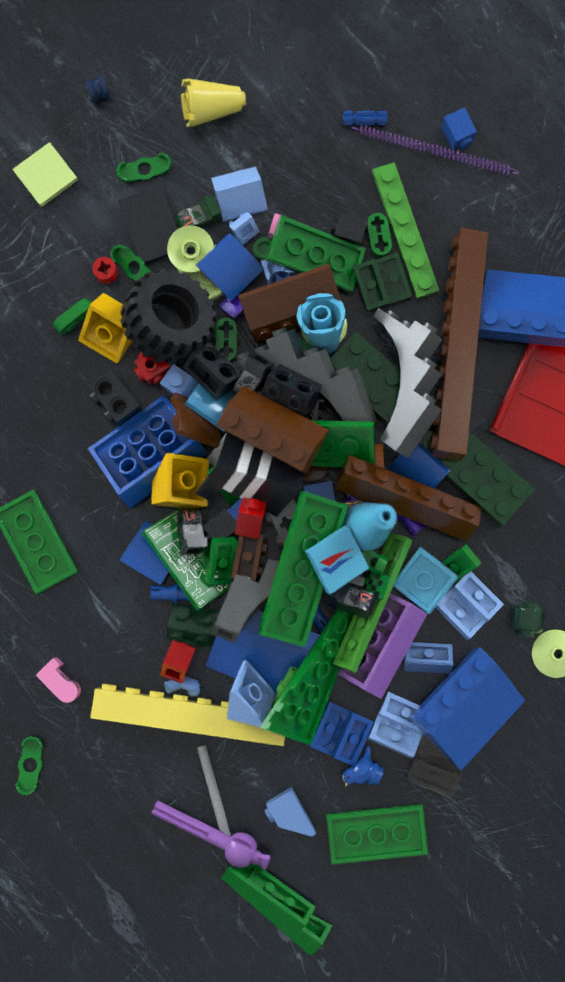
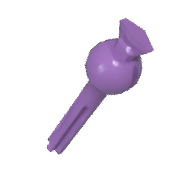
[151,801,271,870]

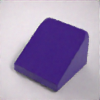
[219,293,244,322]

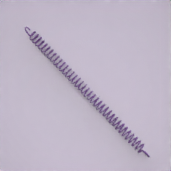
[351,125,519,175]

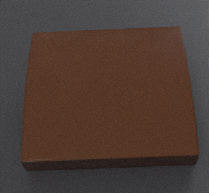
[170,392,220,448]

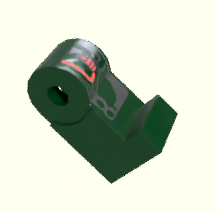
[175,194,222,229]

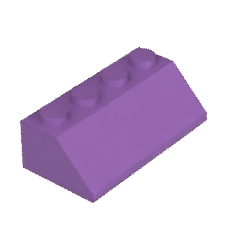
[338,593,427,699]

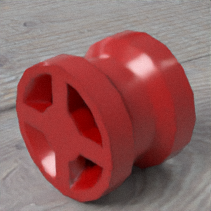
[92,257,118,284]

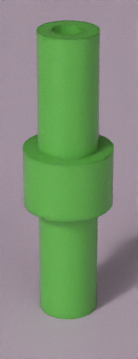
[272,667,298,707]

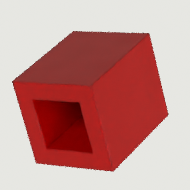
[235,497,267,539]
[160,640,195,684]

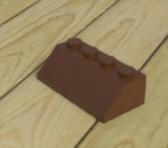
[238,264,341,342]
[216,386,329,474]

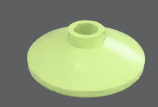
[167,225,214,273]
[532,630,565,678]

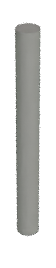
[197,744,231,836]

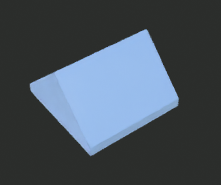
[211,166,268,223]
[227,660,276,727]

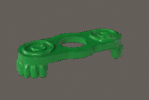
[116,152,171,183]
[110,245,150,281]
[15,736,43,796]

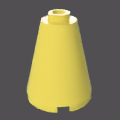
[181,78,246,127]

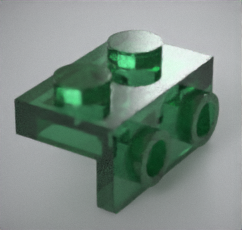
[167,603,220,647]

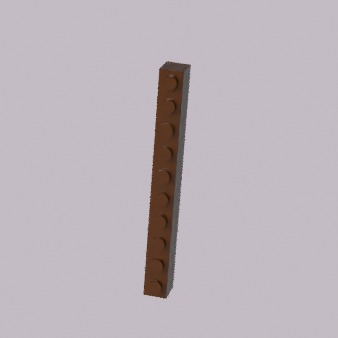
[429,227,488,461]

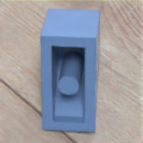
[160,364,198,397]
[265,787,316,837]

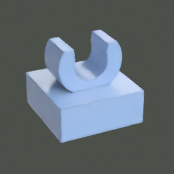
[229,212,260,245]

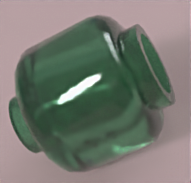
[512,602,545,637]

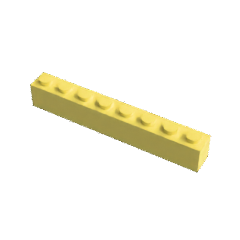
[90,684,285,746]

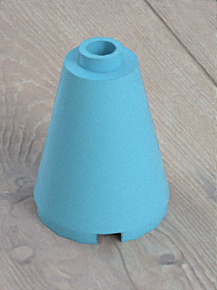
[297,293,346,355]
[342,503,397,551]

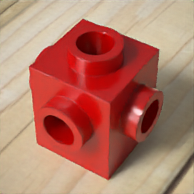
[134,352,171,385]

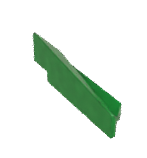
[221,864,332,956]

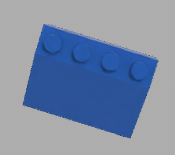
[478,270,565,347]
[88,395,207,508]
[205,610,320,694]
[408,647,525,771]

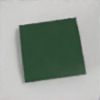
[353,252,412,311]

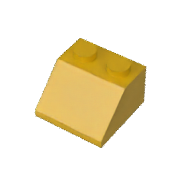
[78,293,132,364]
[151,453,209,509]

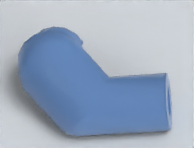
[164,676,201,697]

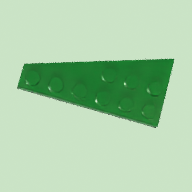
[260,609,354,745]

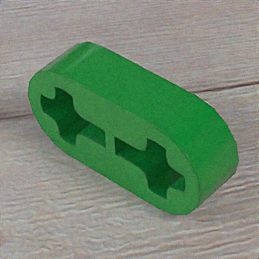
[367,213,392,258]
[53,298,91,335]
[216,317,237,362]

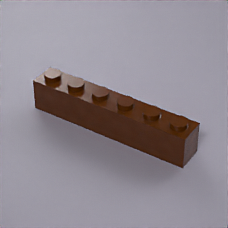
[335,455,482,541]

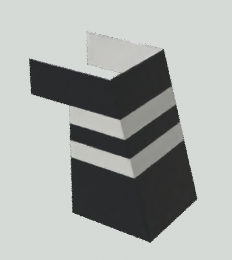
[195,432,305,517]

